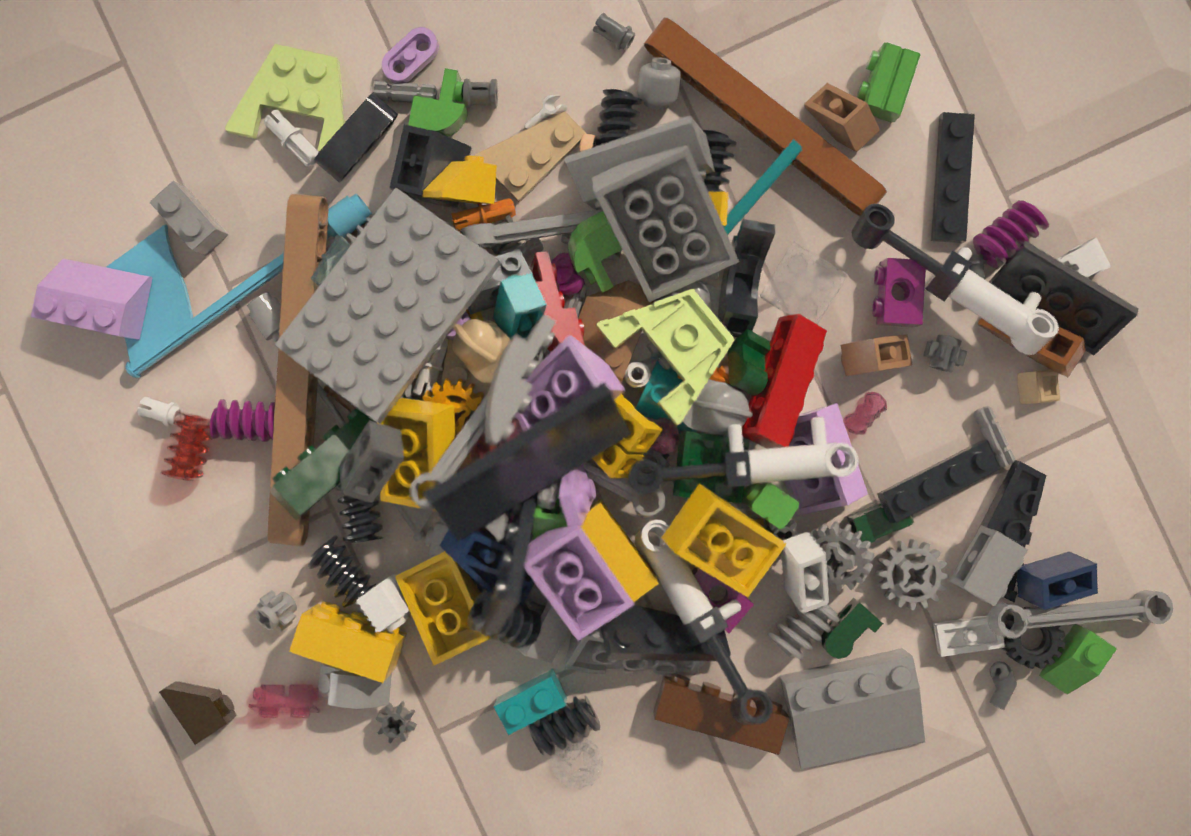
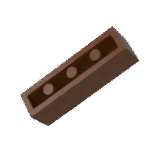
[653,674,790,755]

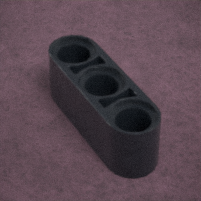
[313,93,398,183]

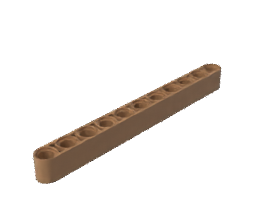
[268,194,328,547]

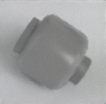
[637,58,681,110]

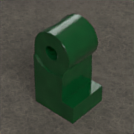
[727,329,770,396]
[847,503,914,543]
[821,598,884,659]

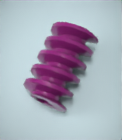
[973,200,1049,269]
[210,399,275,442]

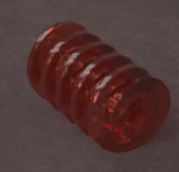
[160,411,213,481]

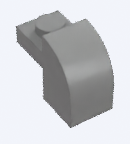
[318,664,392,709]

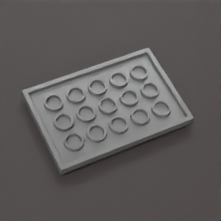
[275,187,501,423]

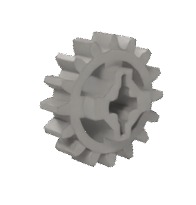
[810,521,874,591]
[876,539,949,610]

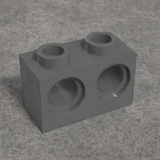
[340,421,404,503]

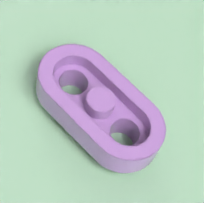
[382,27,439,83]

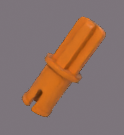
[451,198,516,232]

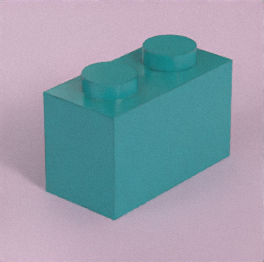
[493,273,547,340]
[494,668,567,735]

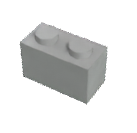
[149,181,228,256]
[949,525,1028,606]

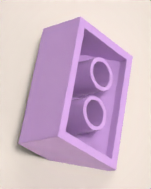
[31,259,153,340]
[515,336,625,431]
[784,403,868,516]
[525,524,634,641]

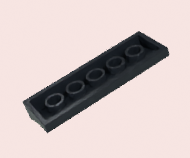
[423,382,631,541]

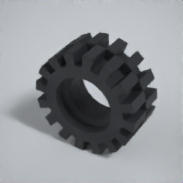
[1002,607,1066,669]

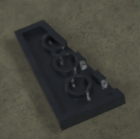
[978,460,1047,603]
[485,492,539,634]
[601,604,731,661]

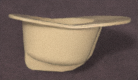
[452,319,510,383]

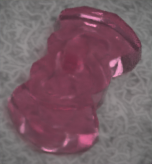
[844,392,887,435]

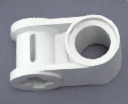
[1057,238,1111,278]

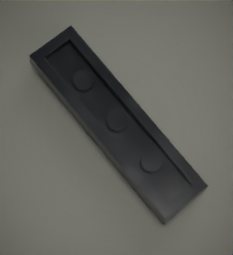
[931,112,975,243]
[877,440,1001,523]

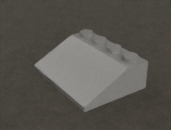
[592,146,739,302]
[780,648,925,770]

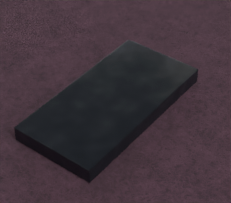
[989,241,1138,356]

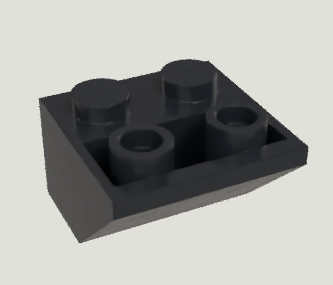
[389,124,472,209]

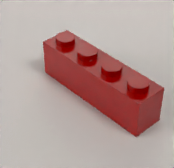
[741,313,827,449]

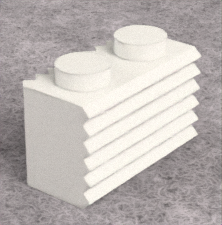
[780,532,829,613]
[356,574,412,633]

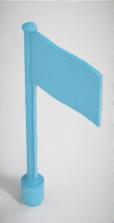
[106,193,372,378]

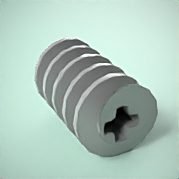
[767,605,840,660]

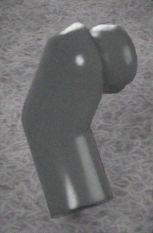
[990,661,1017,710]

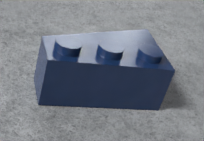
[439,528,535,606]

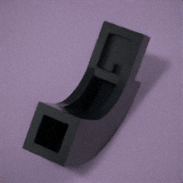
[718,219,775,337]

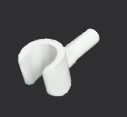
[524,95,567,129]

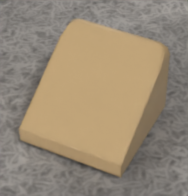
[1017,370,1060,404]

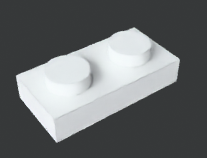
[933,615,1005,657]

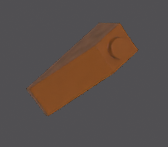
[978,318,1086,378]

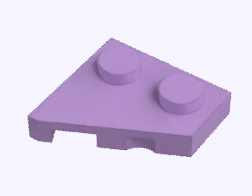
[559,464,596,526]

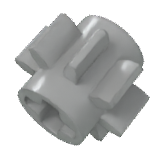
[256,590,297,632]

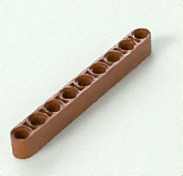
[644,17,887,217]

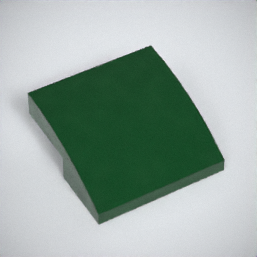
[673,431,750,504]

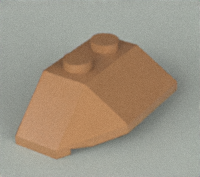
[578,280,654,383]

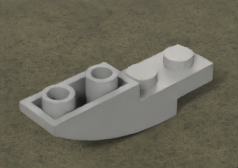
[485,314,556,447]

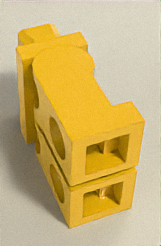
[592,394,663,478]

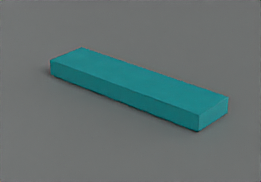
[723,139,802,236]

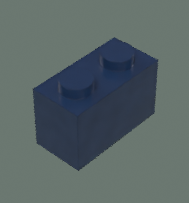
[1017,551,1098,610]

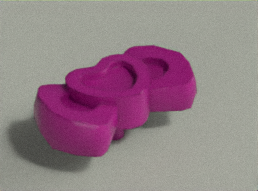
[551,252,585,296]

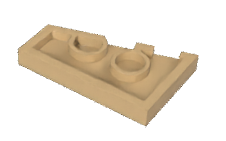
[474,111,586,202]

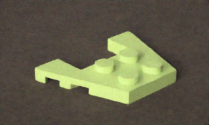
[225,44,346,152]
[596,289,735,427]

